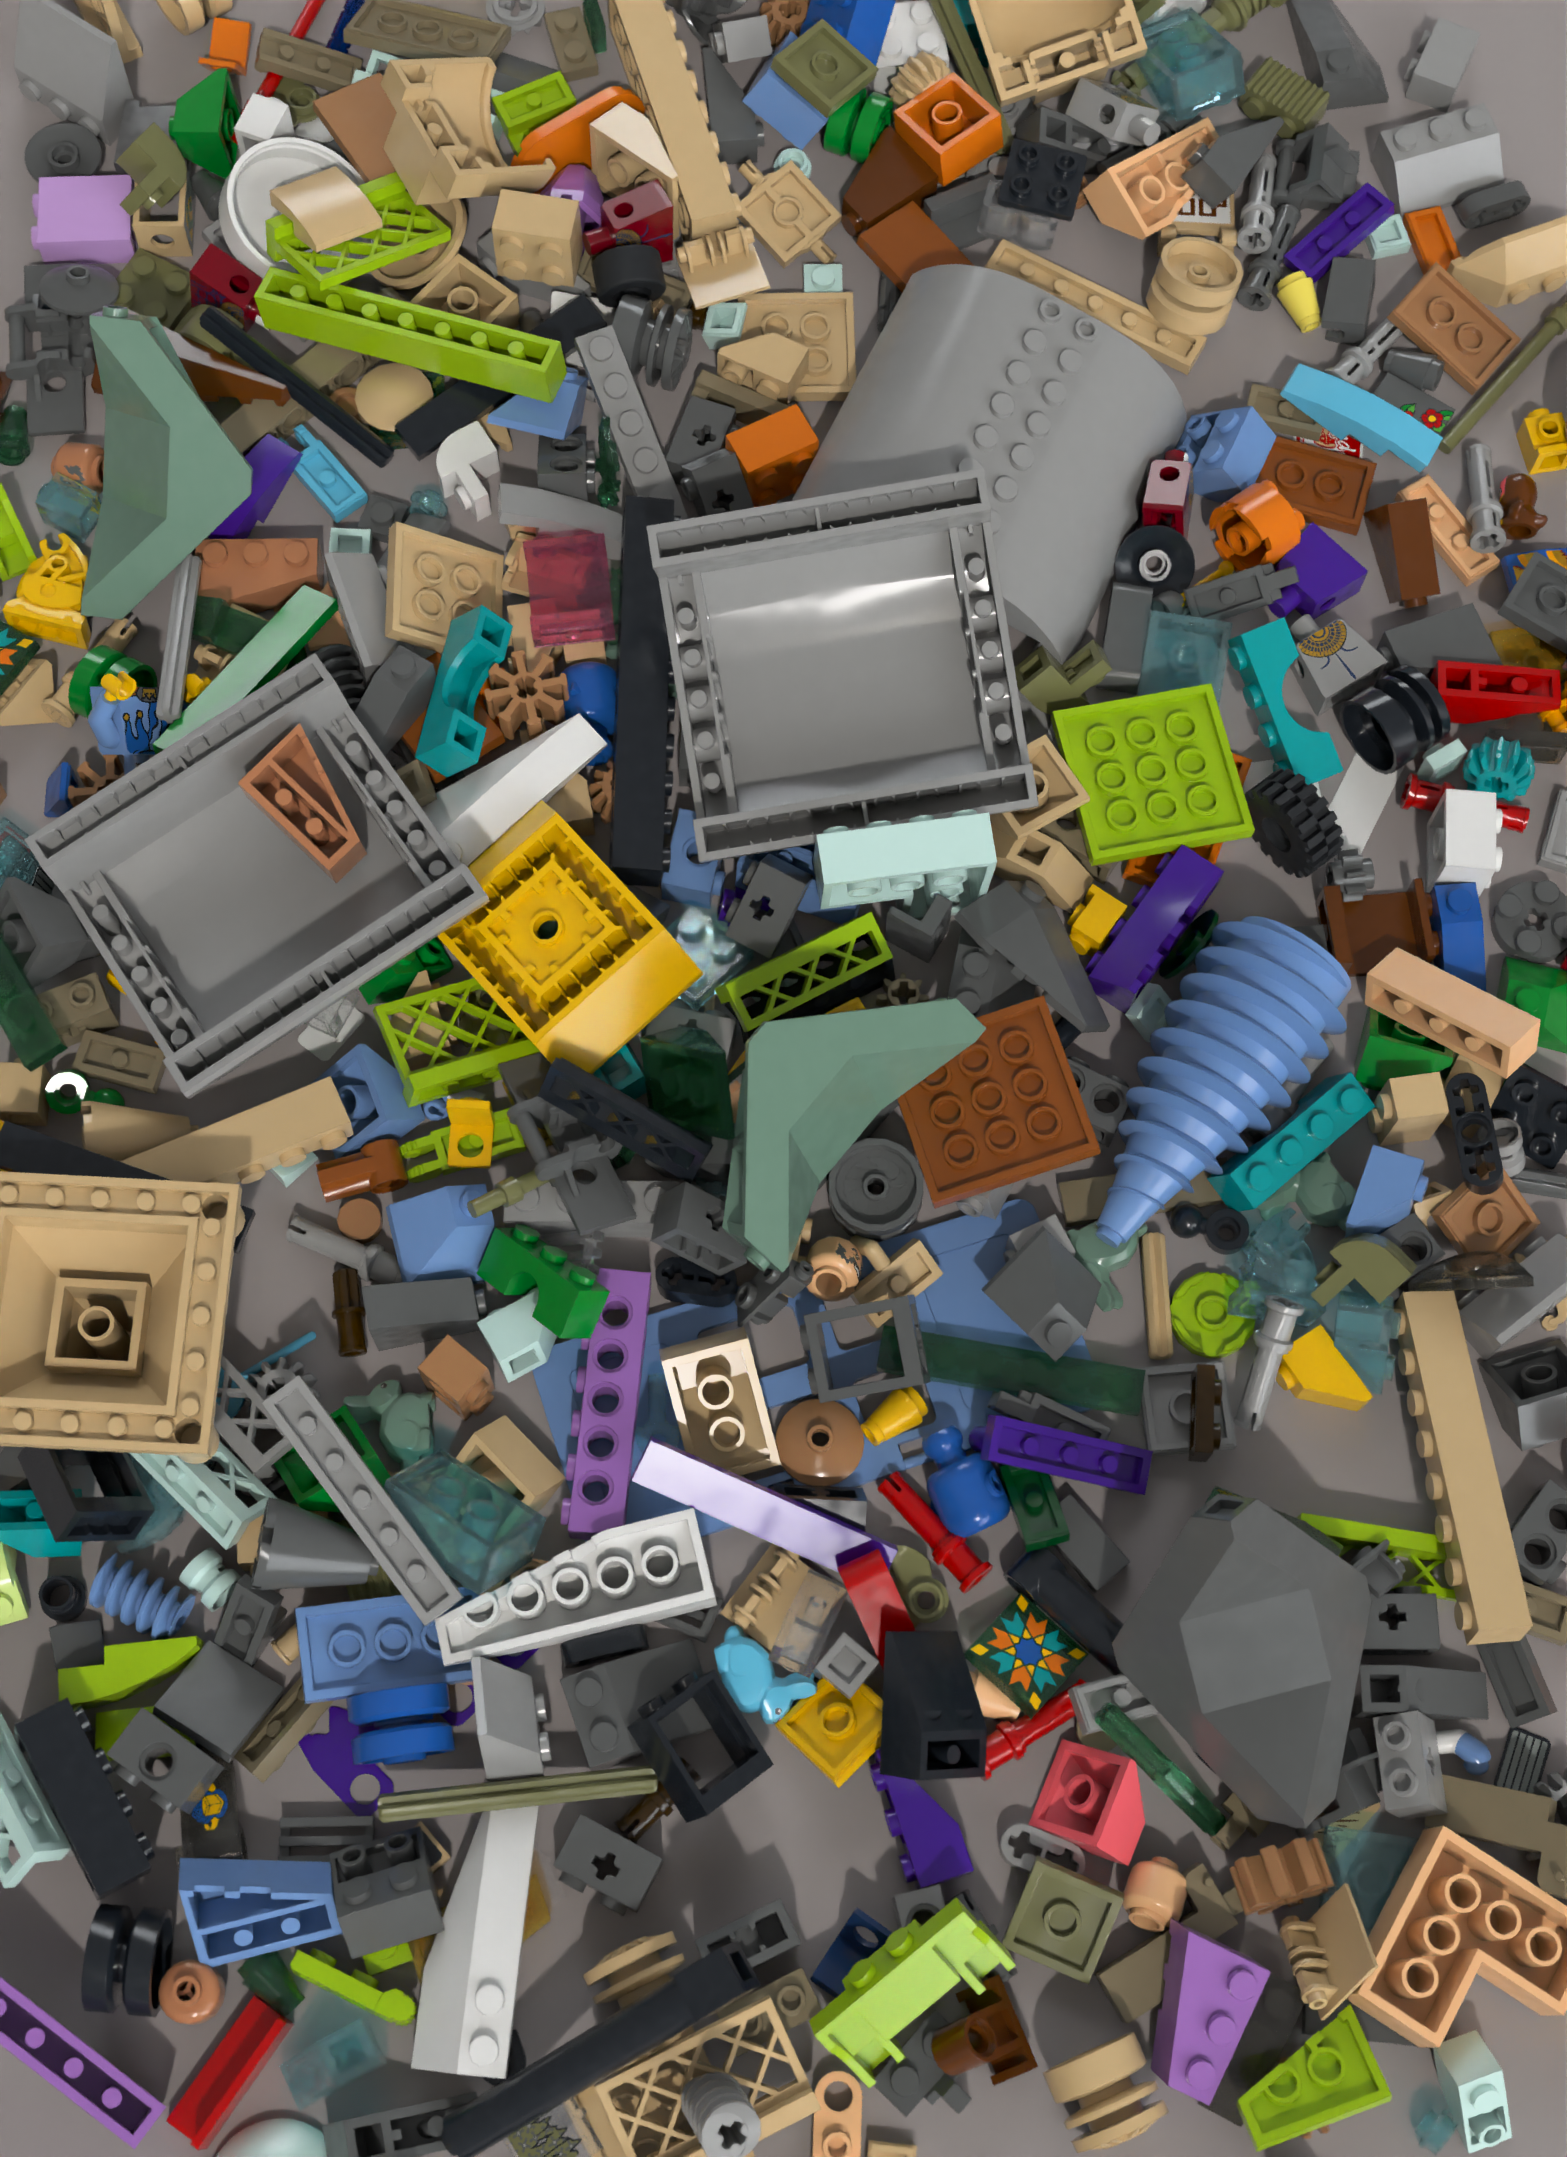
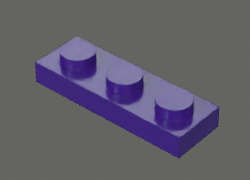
[1283,182,1395,284]

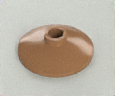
[775,1399,864,1486]

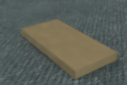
[343,0,511,63]

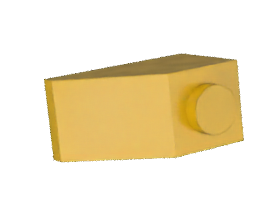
[1276,1324,1373,1411]

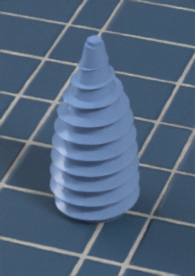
[1095,916,1351,1248]

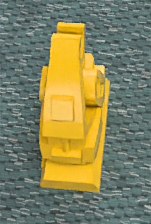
[2,532,91,650]

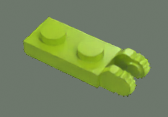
[400,1107,526,1183]
[290,1948,417,2028]

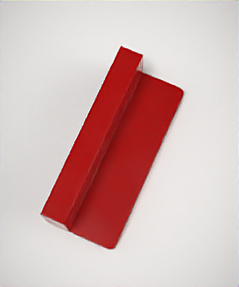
[166,1996,294,2150]

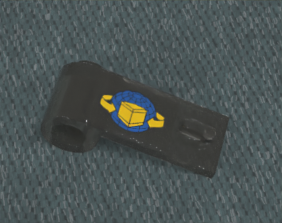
[175,1742,248,1872]

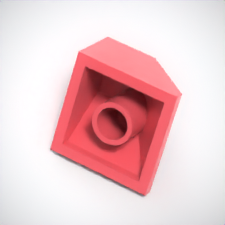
[1028,1739,1145,1866]

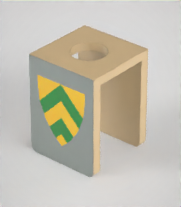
[132,171,196,257]

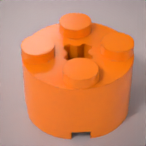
[1209,480,1305,572]

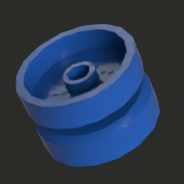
[346,1683,456,1765]

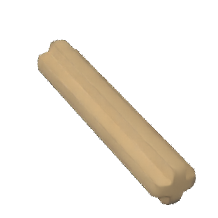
[1140,1232,1174,1360]

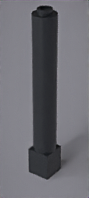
[441,1941,761,2157]

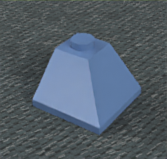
[487,367,588,440]
[310,1044,425,1159]
[1345,1145,1429,1238]
[386,1184,495,1285]

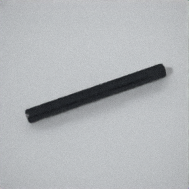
[199,306,394,468]

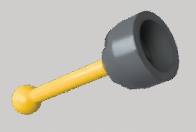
[1151,561,1234,626]

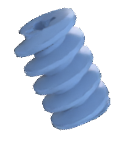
[89,1552,196,1640]

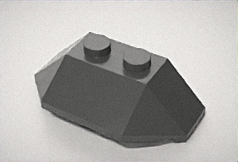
[947,927,1036,1017]

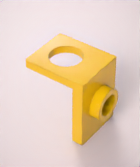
[446,1097,495,1169]

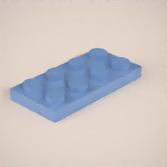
[294,1585,489,1704]

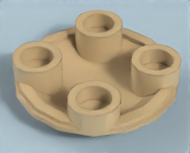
[355,363,434,432]

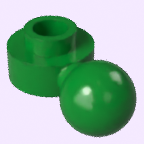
[45,1069,125,1114]

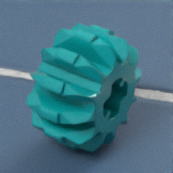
[1463,736,1535,802]

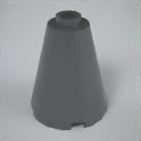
[250,1497,379,1590]

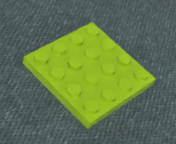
[1051,683,1255,866]

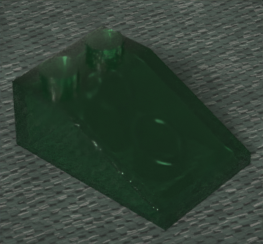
[640,1026,735,1140]

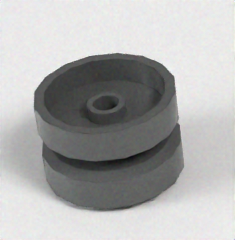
[829,1138,923,1243]

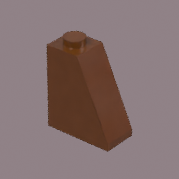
[841,126,938,238]
[1363,497,1441,609]

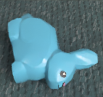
[714,1625,817,1724]

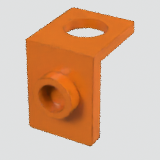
[198,17,252,76]

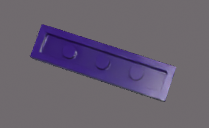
[968,1414,1153,1495]

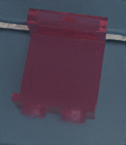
[523,531,616,648]

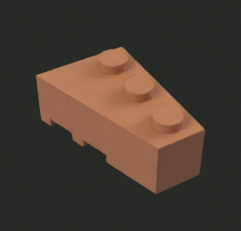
[195,538,324,634]
[238,723,367,884]

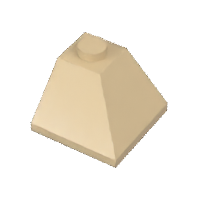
[990,734,1090,840]

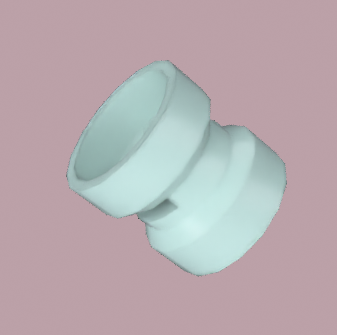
[179,1547,241,1612]

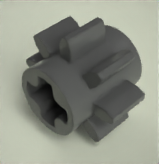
[1326,849,1375,902]

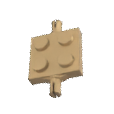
[738,160,842,268]

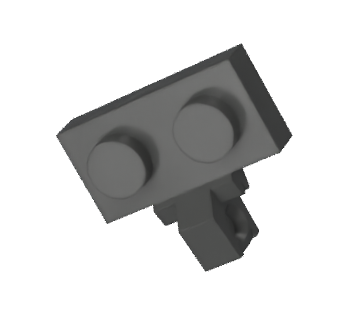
[873,2010,972,2117]

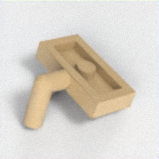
[849,1235,943,1328]

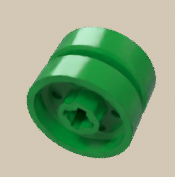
[824,88,894,164]
[68,645,157,719]

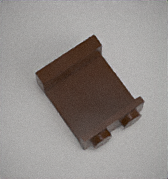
[1315,878,1440,977]

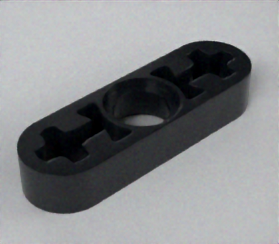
[1446,1073,1504,1195]

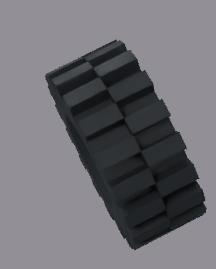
[1244,768,1344,878]

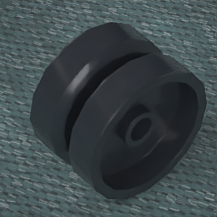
[81,1903,174,2017]

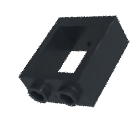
[18,1447,155,1542]
[627,1670,774,1823]

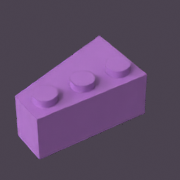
[1150,1918,1271,2106]

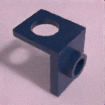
[810,1908,893,1998]

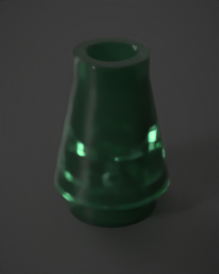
[0,405,30,466]
[236,1950,306,2017]

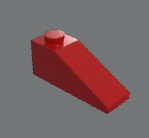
[1429,660,1561,724]

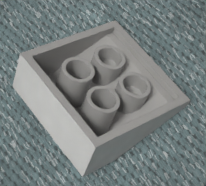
[14,0,134,146]

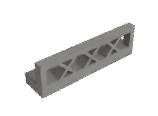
[214,1354,293,1486]

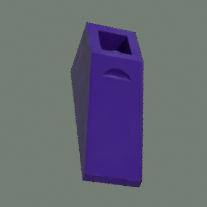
[869,1749,974,1890]

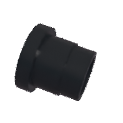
[39,1575,88,1622]

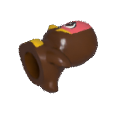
[1499,473,1548,540]

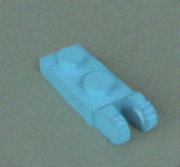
[278,424,368,523]

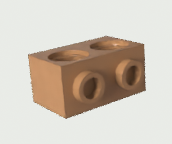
[417,1334,495,1422]

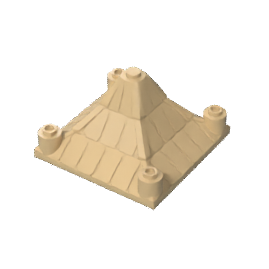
[0,1171,245,1464]

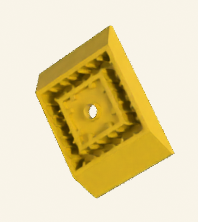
[437,800,704,1074]

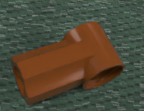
[316,1139,408,1203]

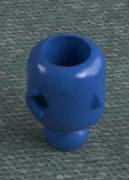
[559,662,616,766]
[922,1425,1010,1538]

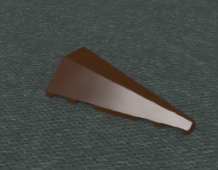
[91,309,291,406]

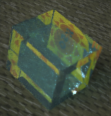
[35,472,101,543]

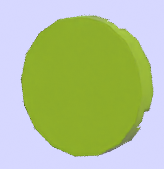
[1170,1271,1256,1359]

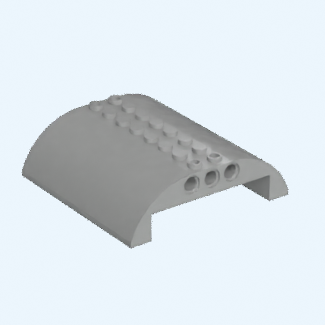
[792,264,1187,665]
[646,468,1039,863]
[24,653,490,1099]

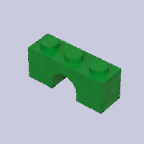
[477,1224,610,1338]

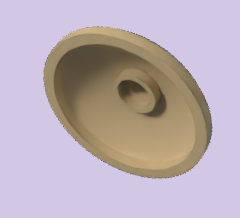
[371,198,467,290]

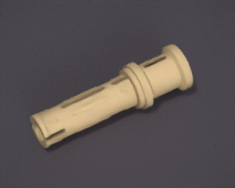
[41,618,138,728]

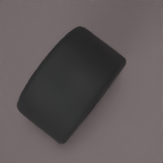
[592,244,666,308]

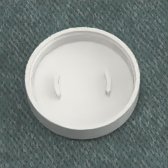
[219,137,374,286]

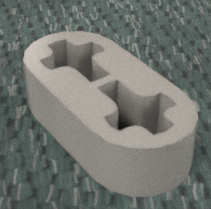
[999,1823,1086,1875]

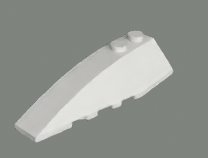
[422,713,608,867]
[435,1508,717,1666]
[411,1806,539,2079]

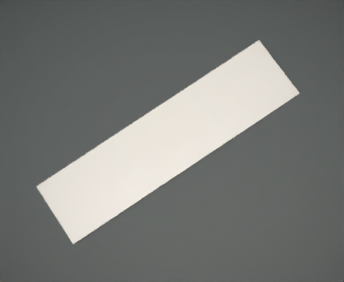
[1328,753,1405,855]

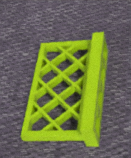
[265,172,451,291]
[373,978,540,1108]

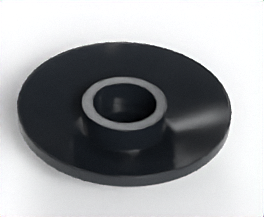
[1115,525,1195,598]

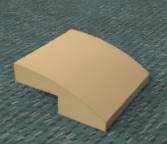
[269,166,383,252]

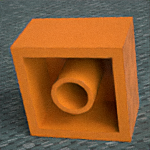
[893,71,1003,187]
[725,404,819,507]

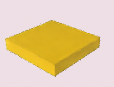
[775,1677,883,1788]

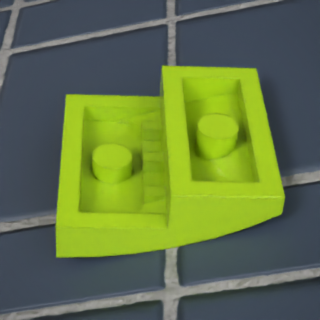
[492,71,577,157]

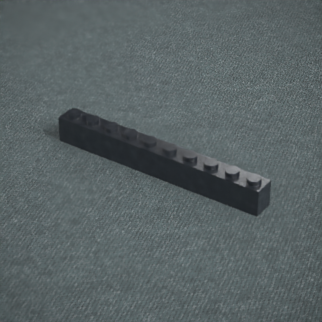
[609,495,681,887]

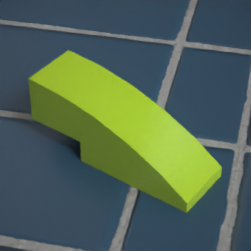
[58,1636,204,1710]

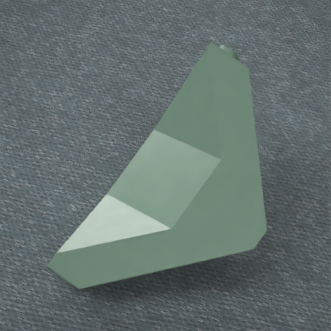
[81,305,253,620]
[722,998,986,1273]

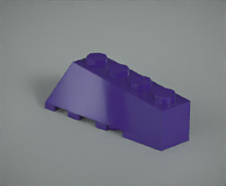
[1085,845,1224,1014]

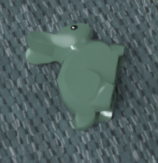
[1257,1152,1356,1231]
[1066,1221,1148,1312]
[342,1380,436,1476]

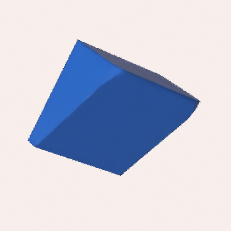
[44,762,79,817]

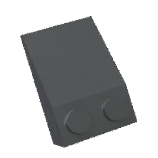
[560,1638,712,1771]

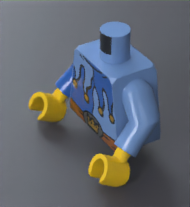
[88,671,212,775]

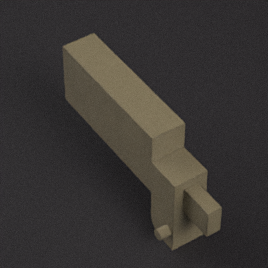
[1424,1774,1567,1900]
[1094,1862,1243,2024]

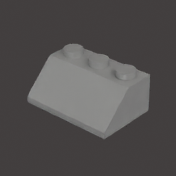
[1370,103,1504,220]
[324,552,416,688]
[1457,1233,1567,1361]

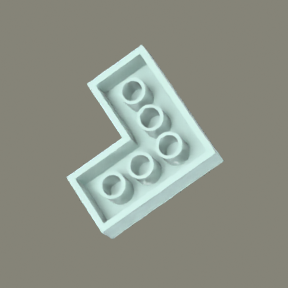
[813,809,997,920]

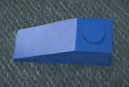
[1429,882,1487,992]

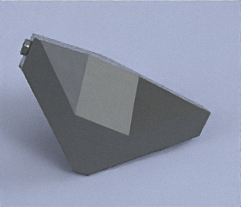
[1112,1494,1372,1829]

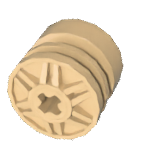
[583,1931,685,2013]
[1043,2032,1169,2153]

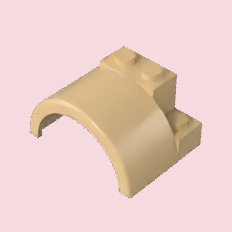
[968,0,1148,108]
[381,57,556,205]

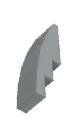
[498,483,622,560]

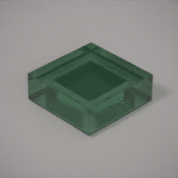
[582,0,607,54]

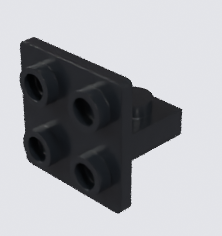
[997,139,1087,222]
[1490,1063,1567,1169]

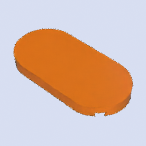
[511,86,645,194]

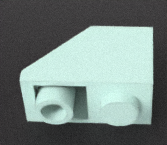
[477,1287,557,1383]
[1433,2030,1512,2154]

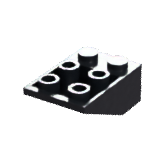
[880,1630,987,1781]

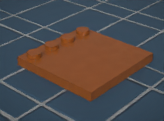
[897,995,1101,1209]

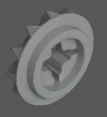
[486,0,545,37]

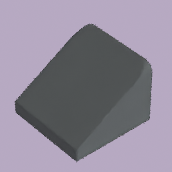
[49,1619,105,1672]

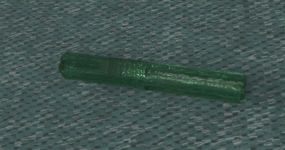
[1095,1702,1226,1836]

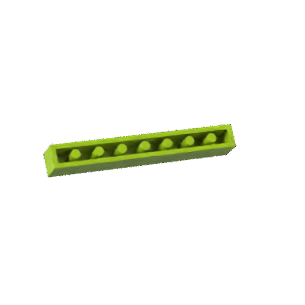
[254,267,567,404]

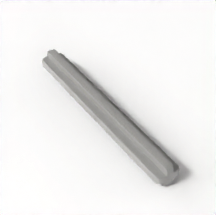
[156,553,202,724]

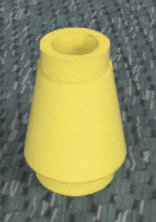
[1277,271,1322,333]

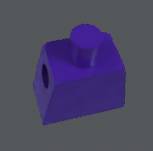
[1268,522,1368,620]

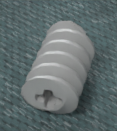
[681,2071,761,2157]

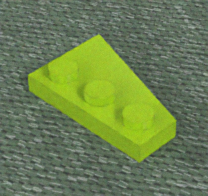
[1236,2004,1392,2152]

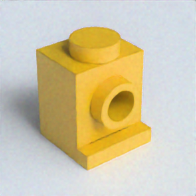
[1516,408,1567,475]
[1067,884,1128,957]

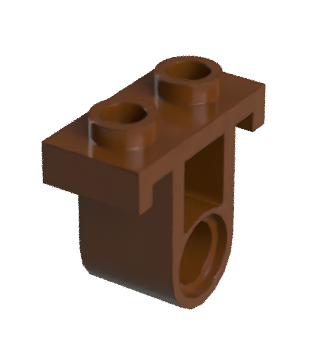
[931,1975,1038,2085]

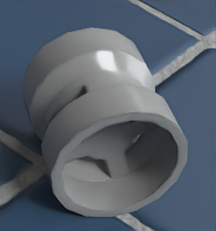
[1478,1118,1526,1177]

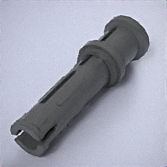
[1237,204,1301,311]

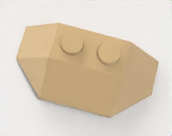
[1447,215,1567,308]

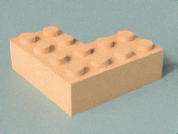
[1346,1826,1567,2047]

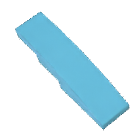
[1279,363,1443,473]

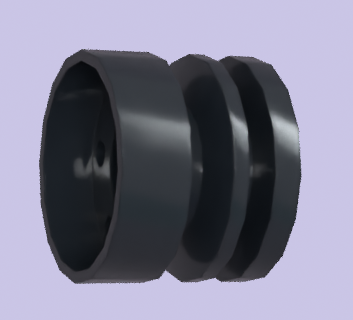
[1340,665,1451,775]

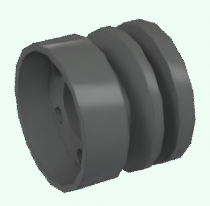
[612,294,693,392]

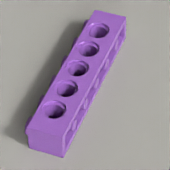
[561,1268,652,1540]

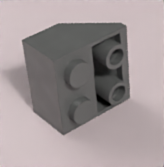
[329,1826,445,1959]

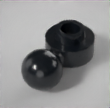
[1169,1204,1249,1255]

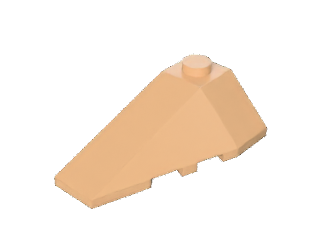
[1082,117,1219,240]

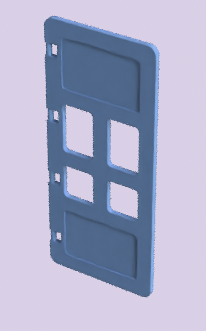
[532,1199,1103,1542]

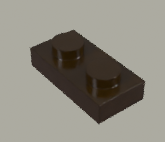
[1188,1364,1222,1462]

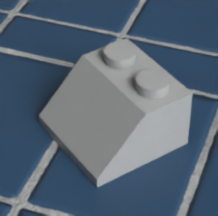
[471,1656,552,1782]

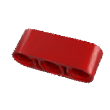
[837,1549,916,1672]

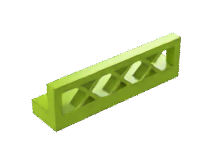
[714,912,893,1032]
[1293,1513,1457,1602]

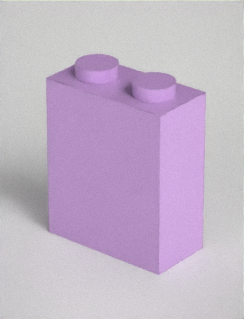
[31,175,138,265]

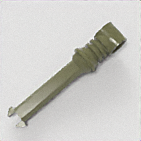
[1111,0,1288,97]

